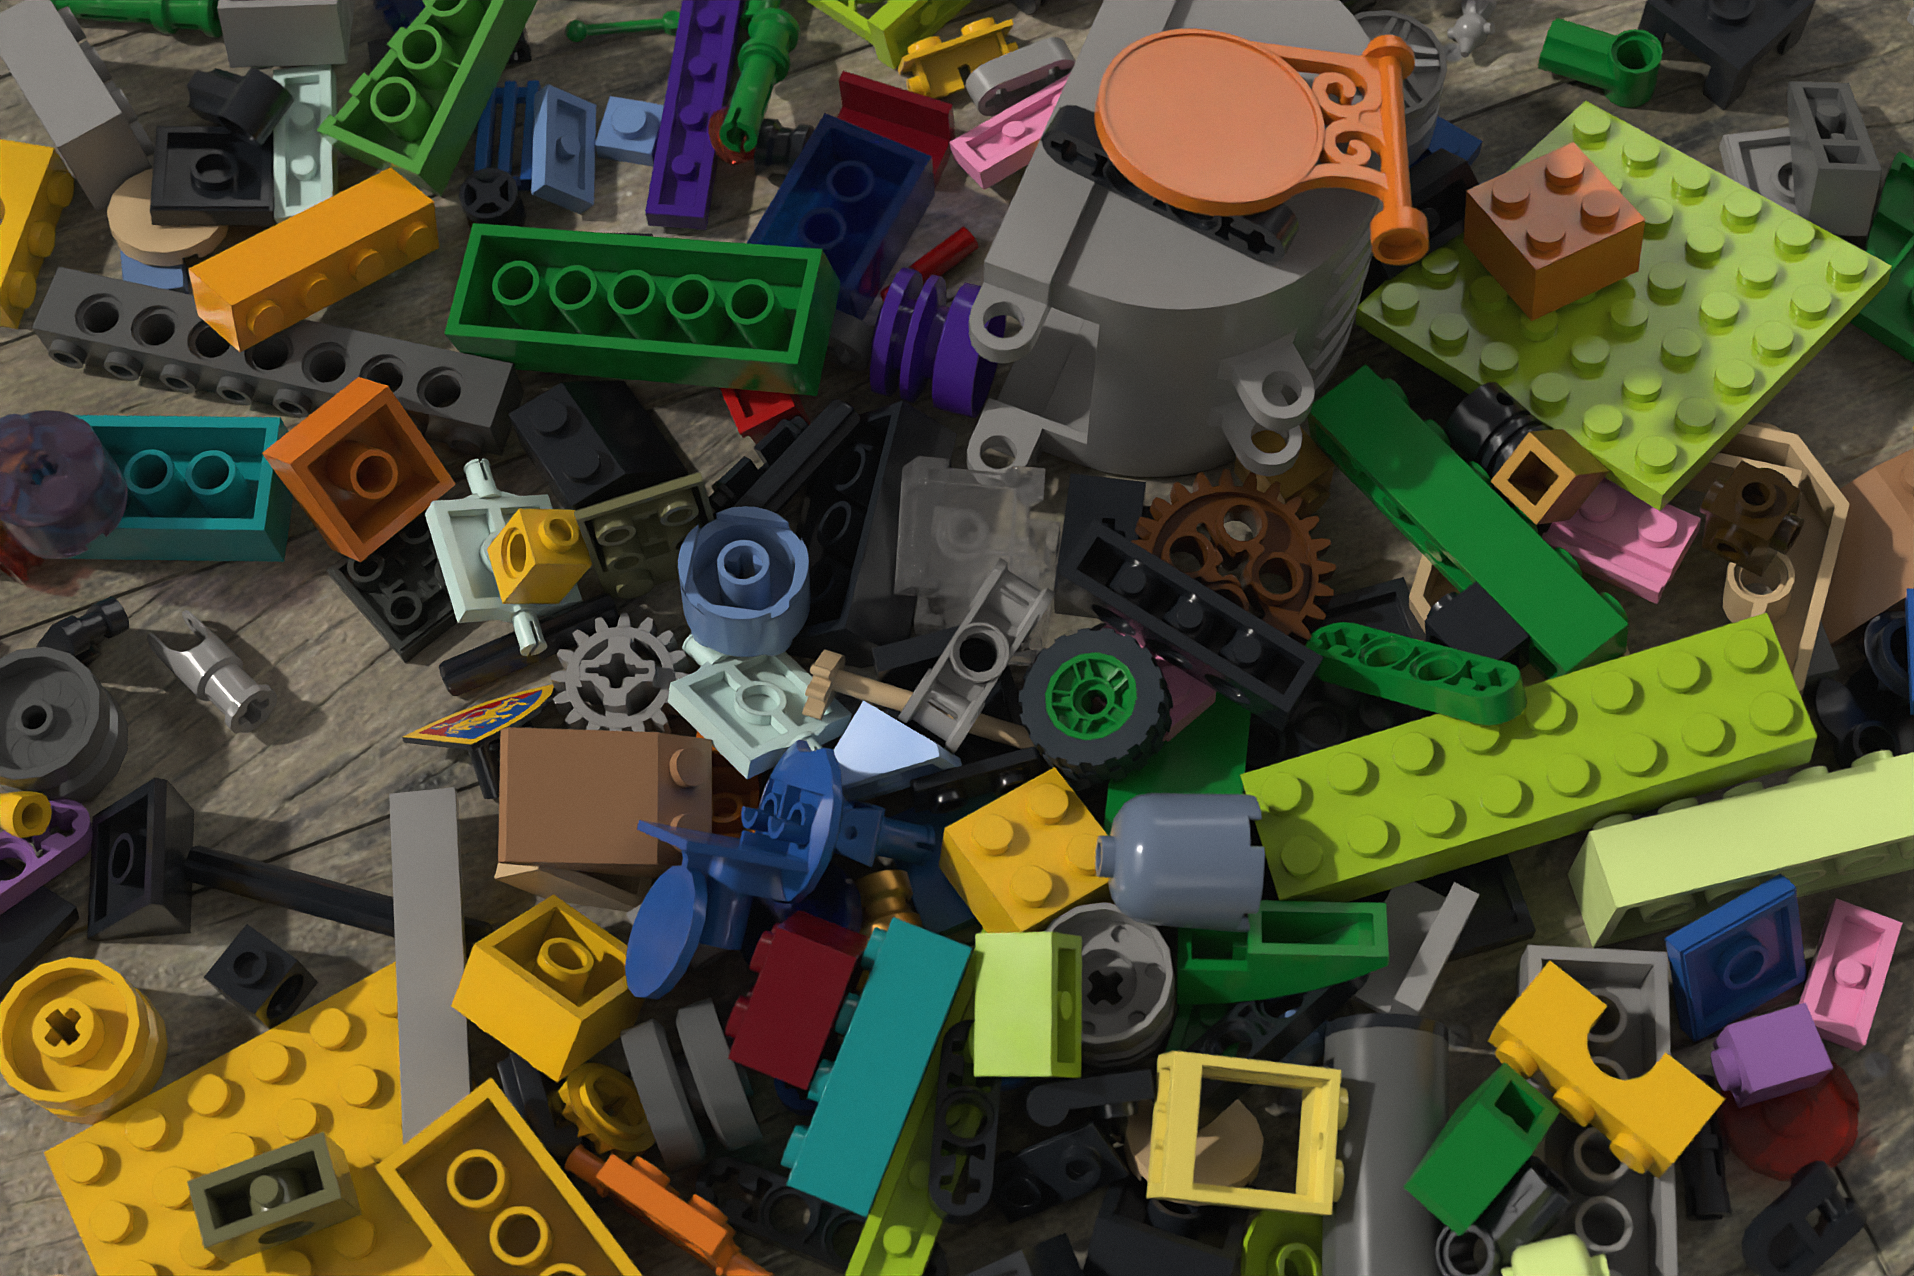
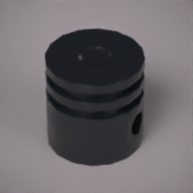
[1444,382,1549,479]

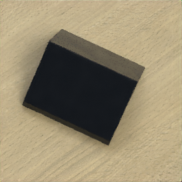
[87,777,194,941]

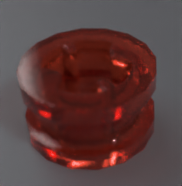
[0,526,45,585]

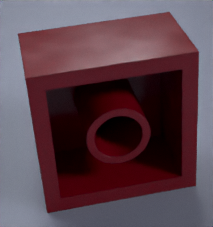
[725,910,870,1090]

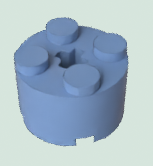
[678,506,811,657]

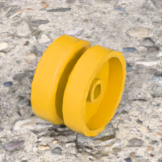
[0,957,168,1125]

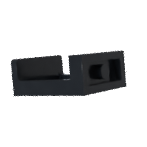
[872,625,1041,814]

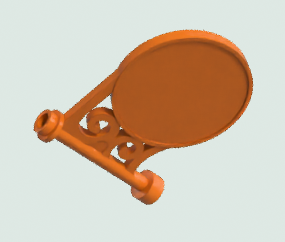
[1094,28,1429,265]

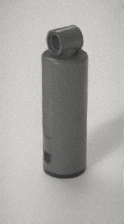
[1322,1013,1450,1276]

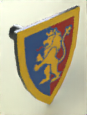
[402,684,556,799]

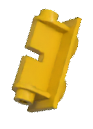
[898,17,1019,99]

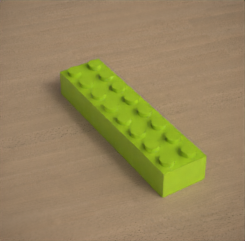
[1240,613,1817,902]

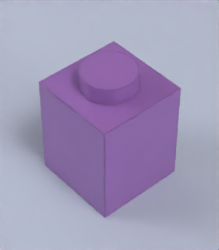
[1711,1002,1833,1108]

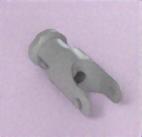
[147,610,277,733]

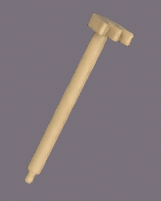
[802,650,1042,756]

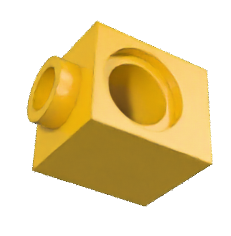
[487,508,592,604]

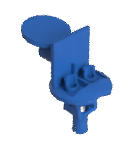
[625,740,935,999]

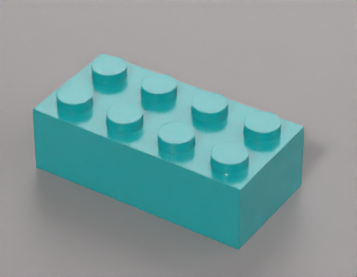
[15,415,293,562]
[781,917,972,1217]

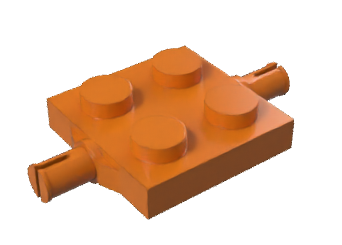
[564,1144,775,1276]

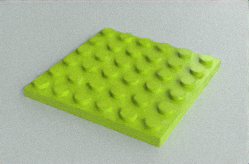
[1356,101,1892,511]

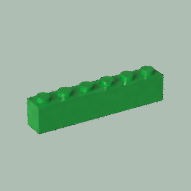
[1307,364,1629,680]

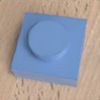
[595,96,664,167]

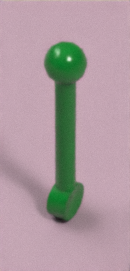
[565,10,680,43]

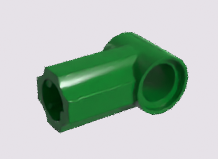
[1538,18,1663,108]

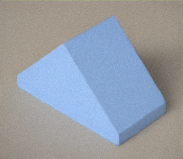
[834,700,962,801]

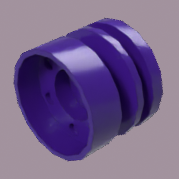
[869,267,1007,418]

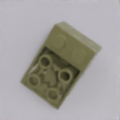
[574,472,714,599]

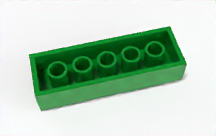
[444,223,841,396]

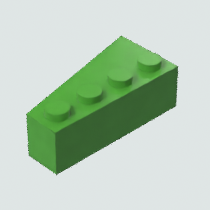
[316,0,538,196]

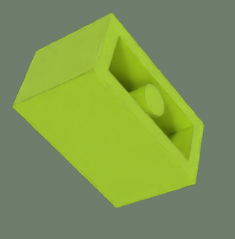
[968,932,1082,1078]

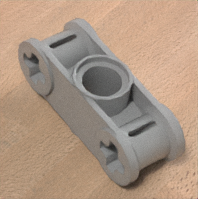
[898,557,1056,754]

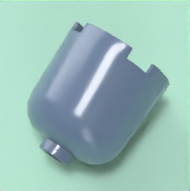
[1095,793,1265,932]

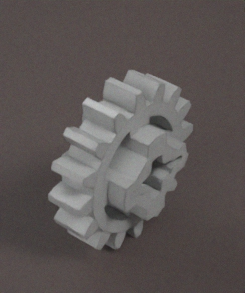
[550,613,690,734]

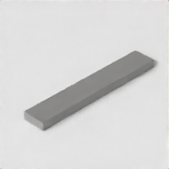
[389,787,473,1145]

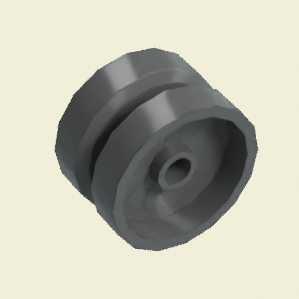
[0,647,128,803]
[620,997,763,1174]

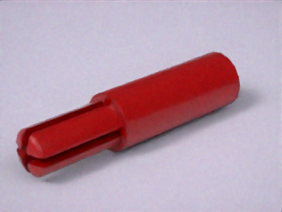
[880,227,979,302]

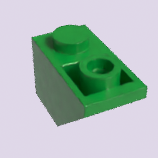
[1403,1062,1560,1236]

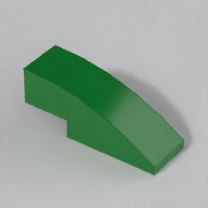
[1177,900,1389,1004]

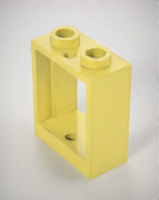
[1147,1051,1349,1215]

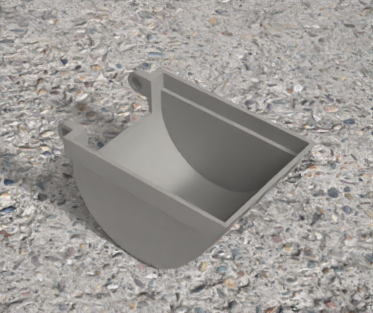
[967,0,1383,491]

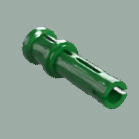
[51,0,223,37]
[719,8,800,152]

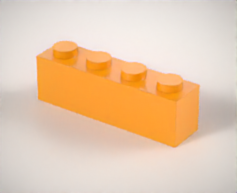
[188,167,439,352]

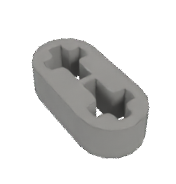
[965,37,1076,116]

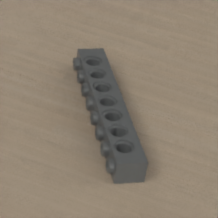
[32,267,524,456]

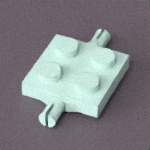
[425,458,582,656]
[668,634,852,779]

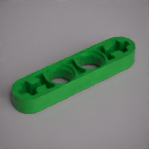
[1306,622,1527,726]

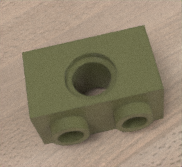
[187,1132,362,1264]

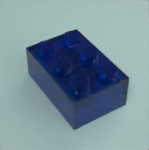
[747,113,935,321]

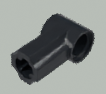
[187,68,294,148]
[497,1052,592,1179]
[1435,1155,1577,1276]

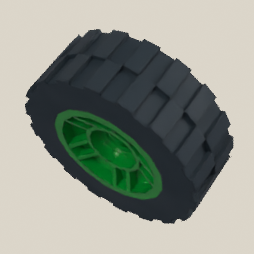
[1019,627,1173,783]

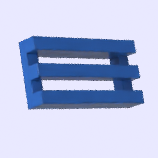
[474,80,542,191]

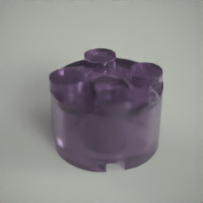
[0,410,128,559]

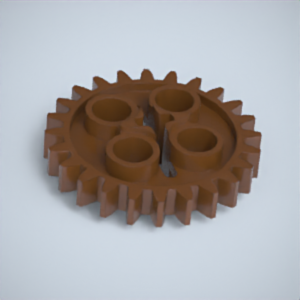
[1131,469,1336,646]

